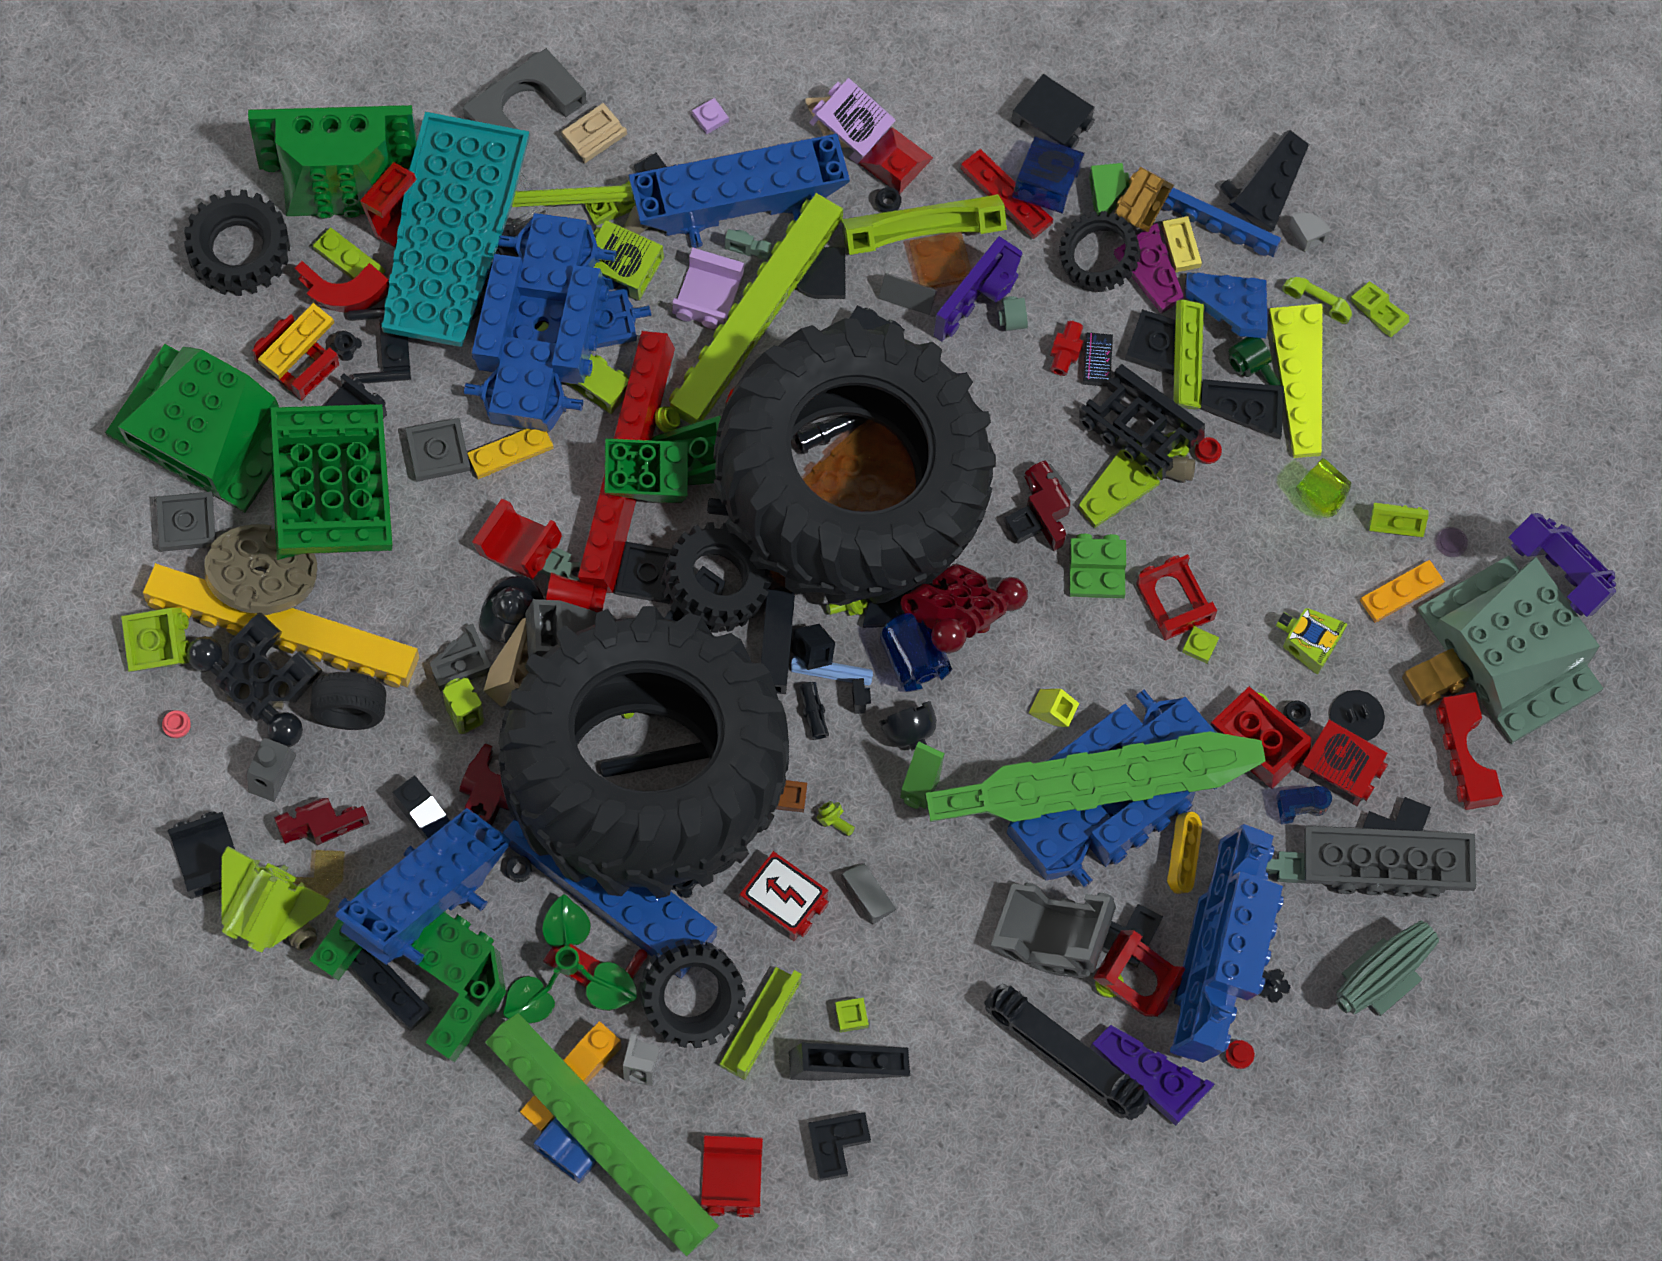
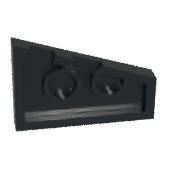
[1201,379,1284,439]

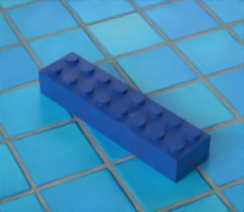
[503,820,717,979]

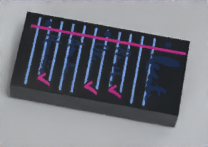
[1083,332,1113,387]

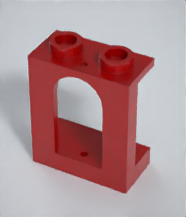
[252,314,340,401]
[1136,554,1218,640]
[1093,930,1185,1017]

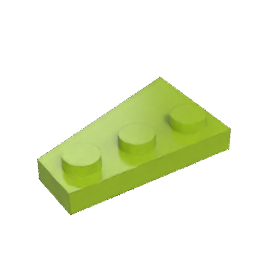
[1078,449,1160,528]

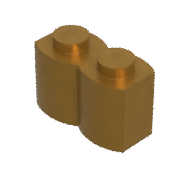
[1402,648,1470,706]

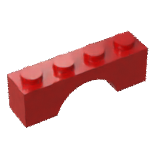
[1436,692,1503,810]

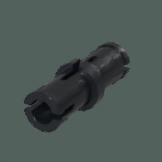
[799,682,829,740]

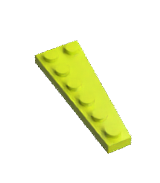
[1269,304,1323,458]

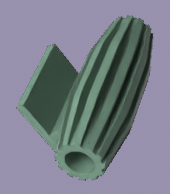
[1336,920,1439,1016]

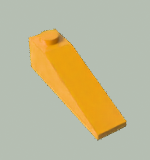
[520,1021,621,1132]

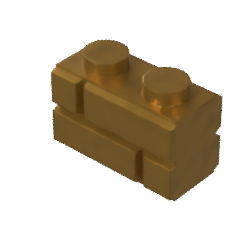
[1115,167,1174,232]

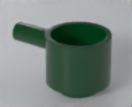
[1228,337,1281,386]

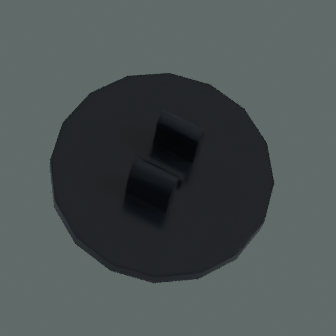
[1329,690,1385,741]

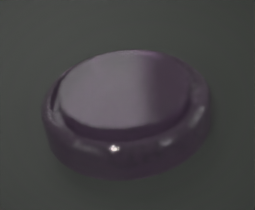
[1436,527,1468,557]

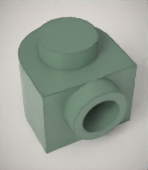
[998,296,1028,331]

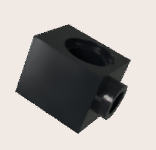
[792,624,835,670]

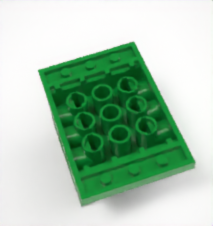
[248,105,417,219]
[105,344,279,513]
[271,404,393,560]

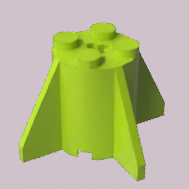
[221,846,330,952]

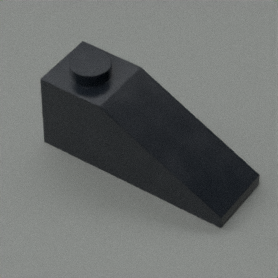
[392,775,450,840]

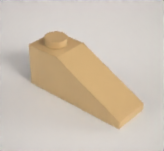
[484,618,529,707]

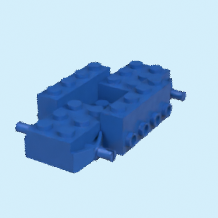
[464,213,616,432]
[1007,689,1217,888]
[1170,824,1283,1063]

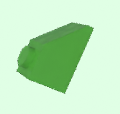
[1089,163,1130,215]

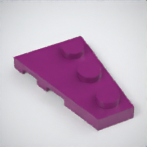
[1113,223,1184,314]

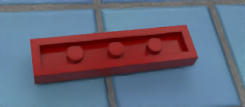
[960,149,1053,240]

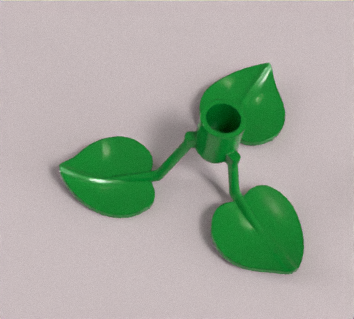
[503,894,637,1024]

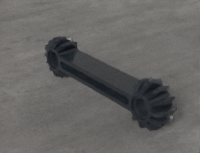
[984,983,1150,1120]

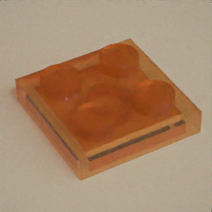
[909,232,971,289]

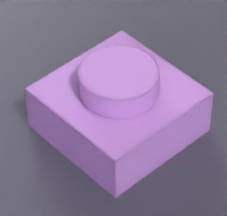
[692,98,729,134]

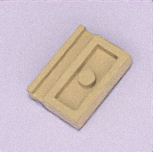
[561,103,627,163]

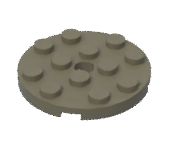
[204,524,317,615]

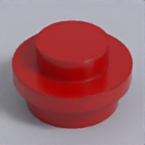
[1194,437,1222,464]
[1226,1040,1255,1069]

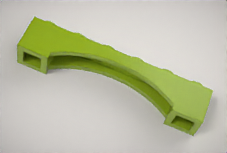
[842,195,1007,255]

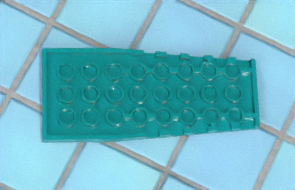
[382,112,530,347]

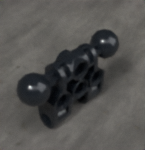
[187,613,322,747]

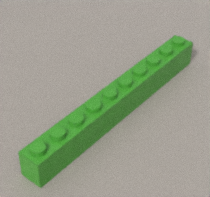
[485,1013,719,1257]

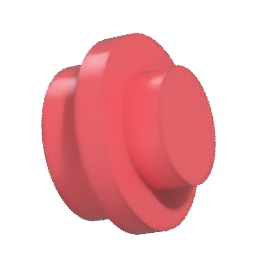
[162,710,191,738]

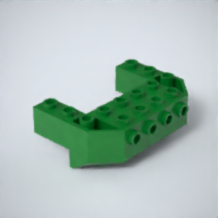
[309,887,506,1063]

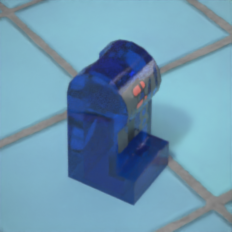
[1276,786,1332,825]

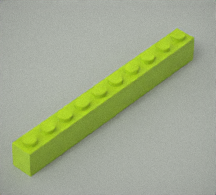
[669,193,843,424]

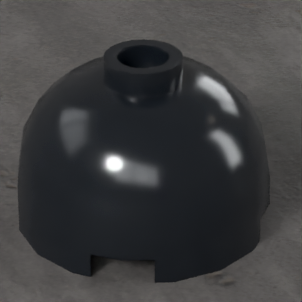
[879,701,937,751]

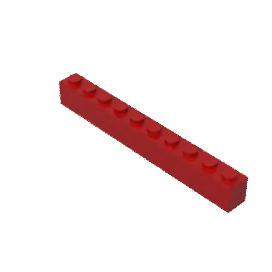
[578,331,675,593]

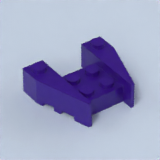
[1508,513,1616,617]

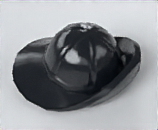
[480,576,544,643]

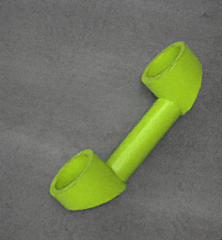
[1282,277,1352,324]

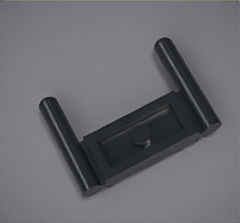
[347,307,411,384]

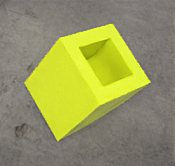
[1029,688,1079,727]

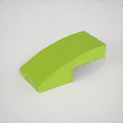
[1351,281,1409,338]

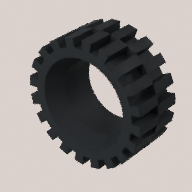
[639,939,746,1048]

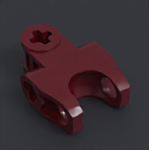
[459,743,510,826]

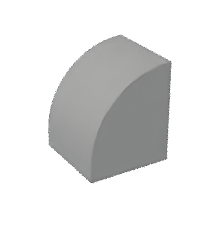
[1289,213,1331,252]

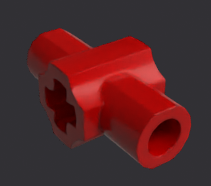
[1050,320,1084,376]

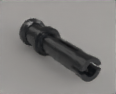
[794,415,871,454]

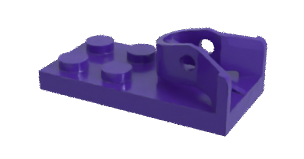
[933,236,1022,342]

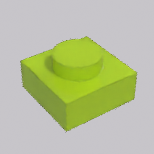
[1182,626,1219,664]
[835,997,869,1033]

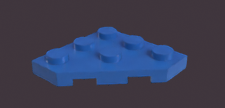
[1185,272,1268,339]

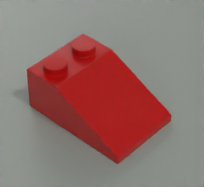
[1211,686,1312,789]

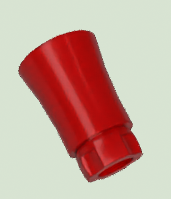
[546,572,607,613]

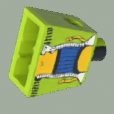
[1276,608,1347,675]

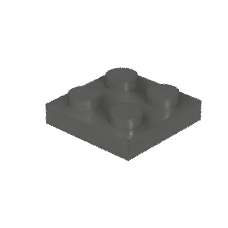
[406,418,471,482]
[156,491,216,552]

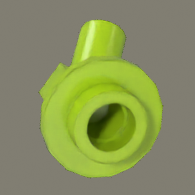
[826,599,867,616]
[816,801,855,836]

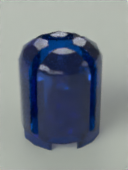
[880,613,953,692]

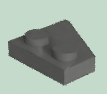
[429,624,491,691]

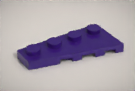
[1090,1025,1215,1126]

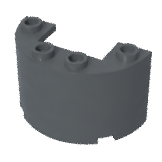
[991,882,1116,978]

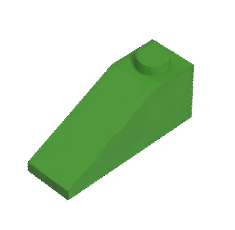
[900,742,945,809]

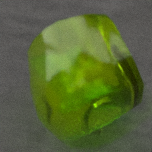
[1295,458,1351,519]

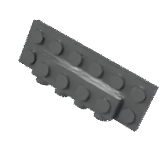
[1304,826,1476,898]

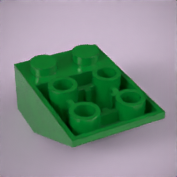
[605,438,688,503]

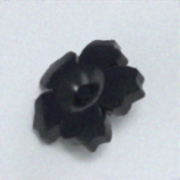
[1258,969,1291,1003]

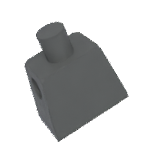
[247,738,296,802]

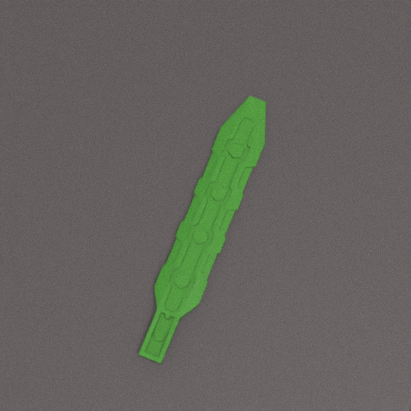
[925,731,1265,822]

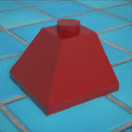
[859,127,933,194]

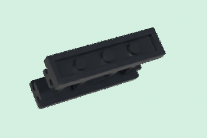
[1079,364,1205,480]

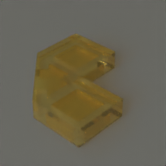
[294,850,345,897]

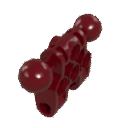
[901,563,1028,654]

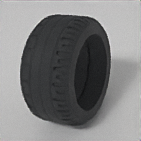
[310,672,387,730]

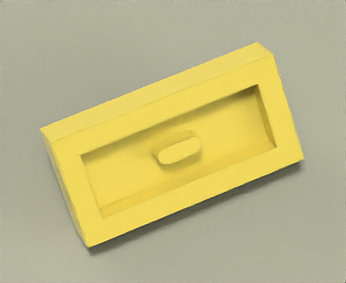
[1161,216,1202,273]

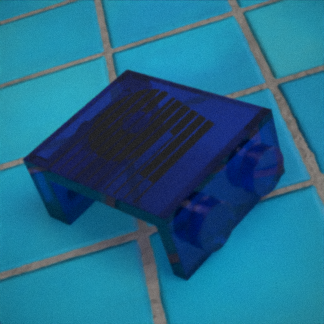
[1012,136,1085,214]

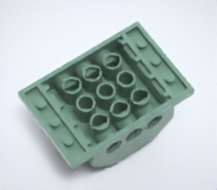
[1418,556,1603,744]

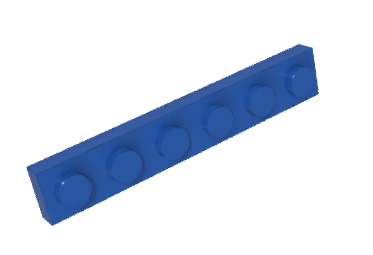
[1162,187,1281,257]

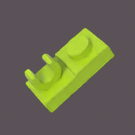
[1369,503,1429,537]

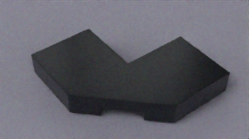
[1362,797,1431,831]

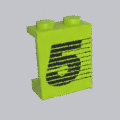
[594,220,664,301]

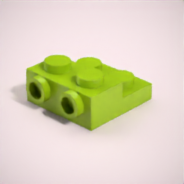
[121,608,190,672]

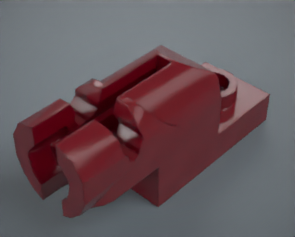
[274,798,370,846]

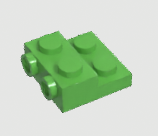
[1069,533,1126,598]

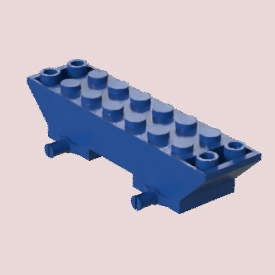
[629,134,850,248]
[335,808,512,965]

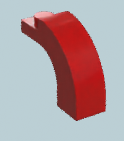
[295,260,389,313]

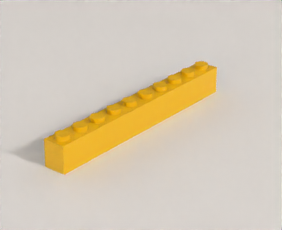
[143,563,419,688]

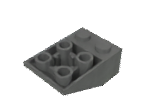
[525,599,597,659]

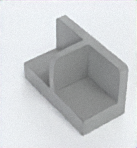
[623,1033,659,1086]

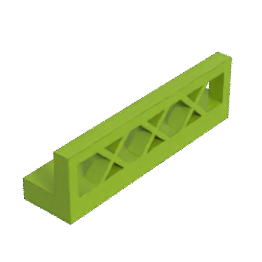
[720,967,802,1080]

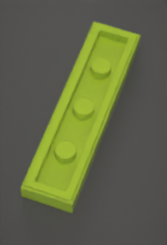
[1173,299,1204,410]

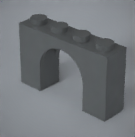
[463,48,586,129]

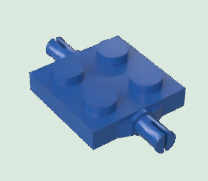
[596,289,651,348]

